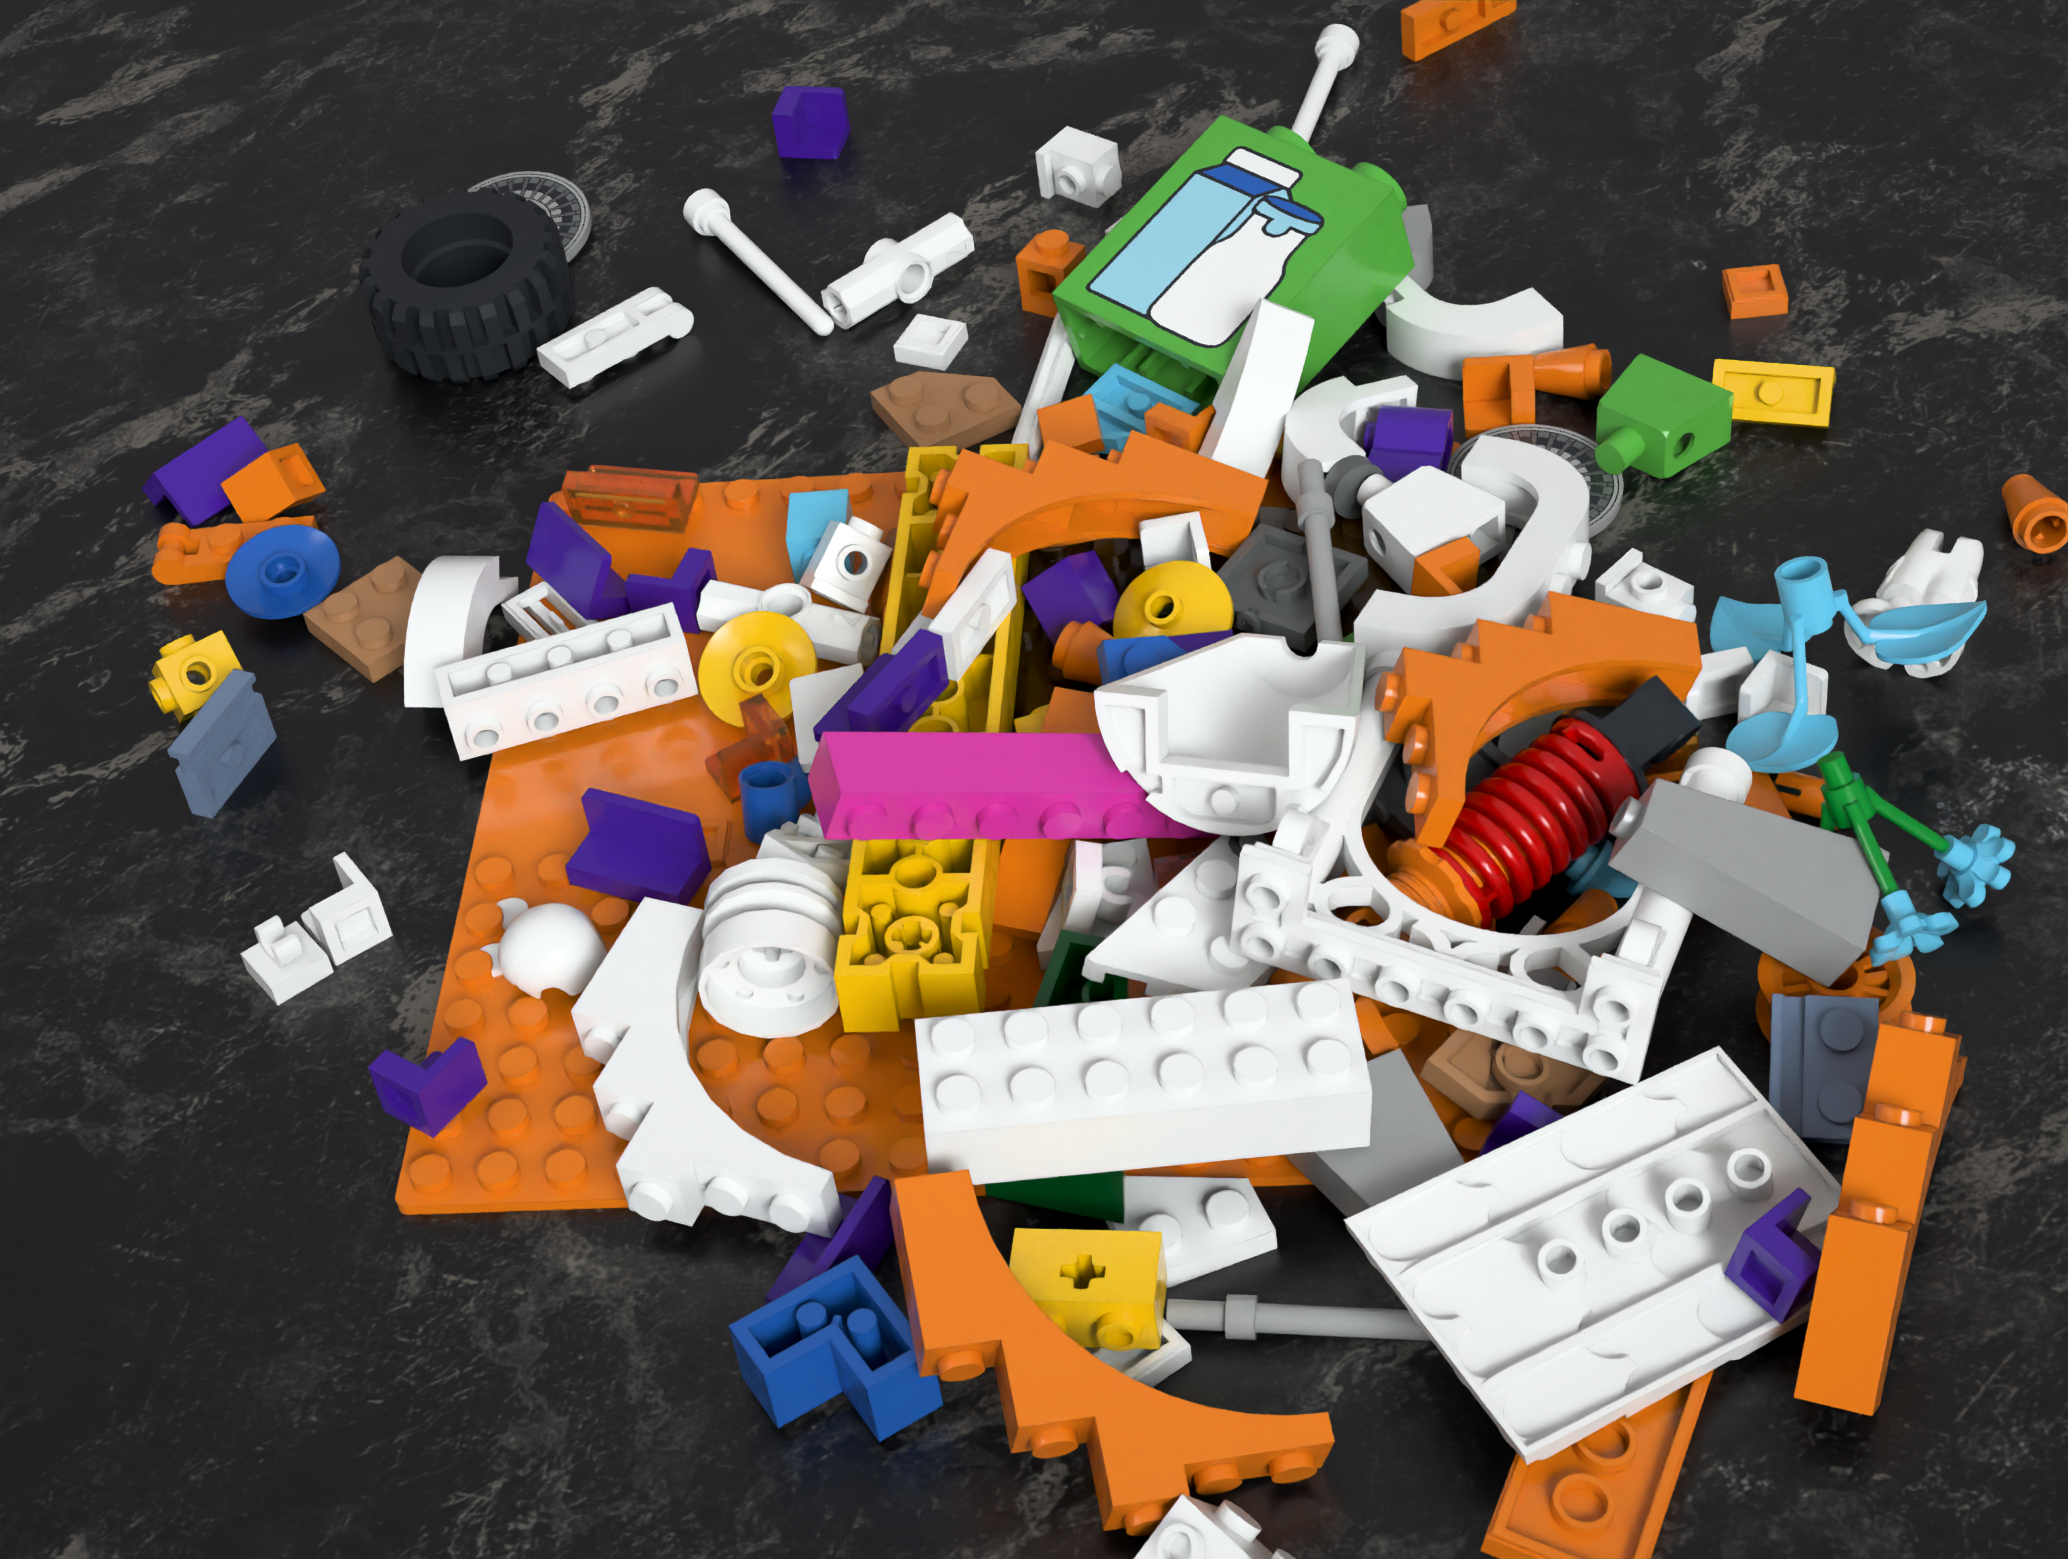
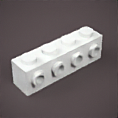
[434,602,699,761]

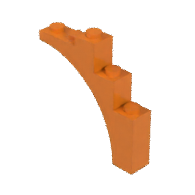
[918,430,1269,620]
[1375,591,1703,849]
[1794,1010,1967,1416]
[889,1169,1335,1536]

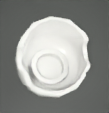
[497,903,607,999]

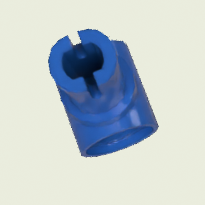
[739,754,812,844]

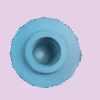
[1563,839,1639,898]

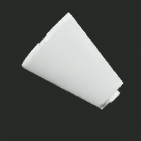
[1094,633,1366,836]

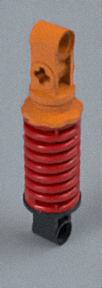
[1268,675,1703,1002]

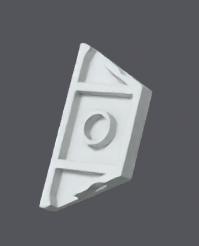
[1082,833,1279,996]

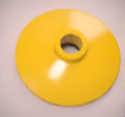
[1113,560,1234,639]
[698,611,818,730]

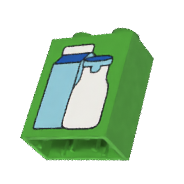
[1051,114,1415,411]

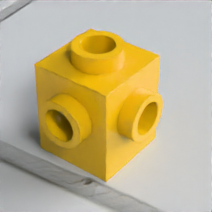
[148,630,244,723]

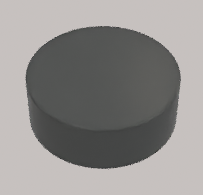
[1324,455,1385,519]

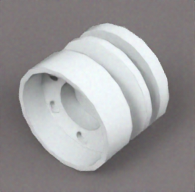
[698,857,845,1039]

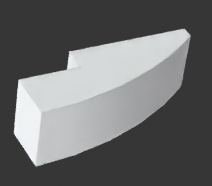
[1198,297,1315,479]

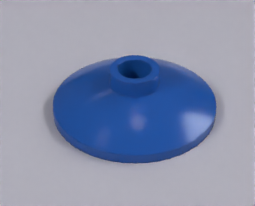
[225,525,341,620]

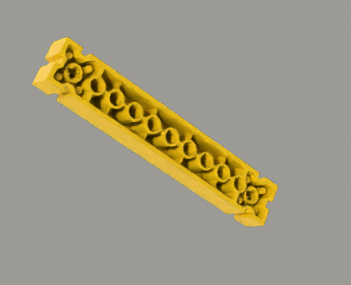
[834,443,1030,1032]

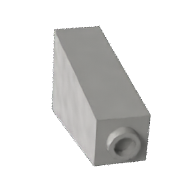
[1608,778,1890,987]
[1284,1048,1465,1218]

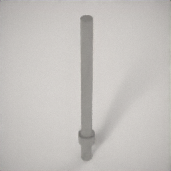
[1296,459,1343,643]
[1166,1294,1432,1341]

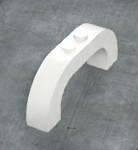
[1354,435,1592,673]

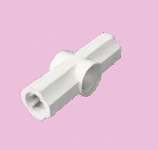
[821,212,975,330]
[696,580,882,668]

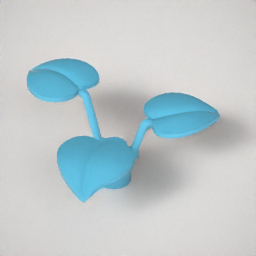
[1710,556,1987,773]

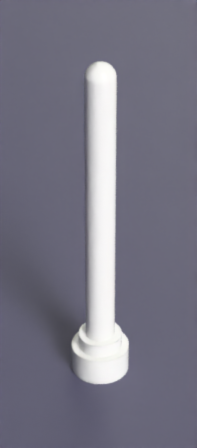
[1291,24,1359,143]
[683,188,834,336]

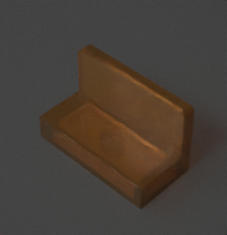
[561,465,700,534]

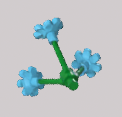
[1817,751,2015,967]

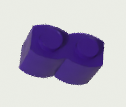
[1364,405,1454,483]

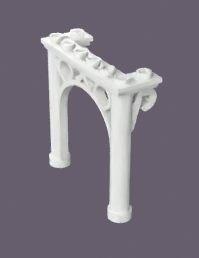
[1229,650,1753,1086]

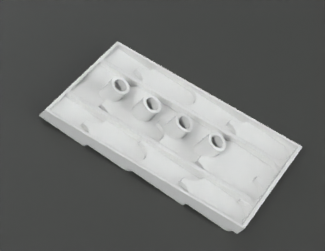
[1344,1046,1842,1465]

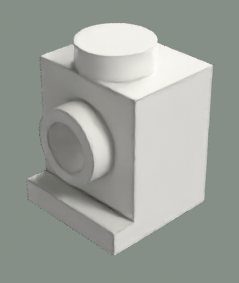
[1035,126,1122,208]
[799,516,893,614]
[1595,548,1696,623]

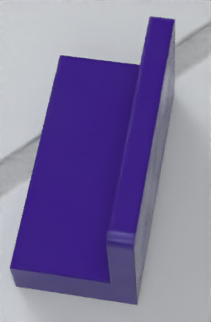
[141,415,269,528]
[526,502,631,620]
[813,628,949,742]
[565,788,712,906]
[765,1175,895,1305]

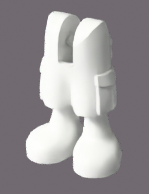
[1844,529,1984,678]

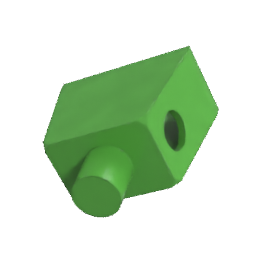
[1595,353,1734,479]

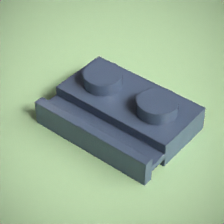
[167,669,277,819]
[1768,994,1879,1144]

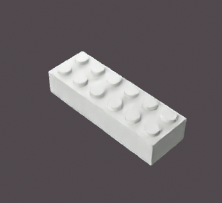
[915,978,1372,1185]

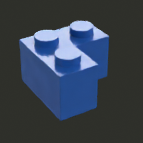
[728,1254,943,1442]

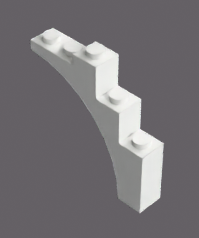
[571,897,843,1239]

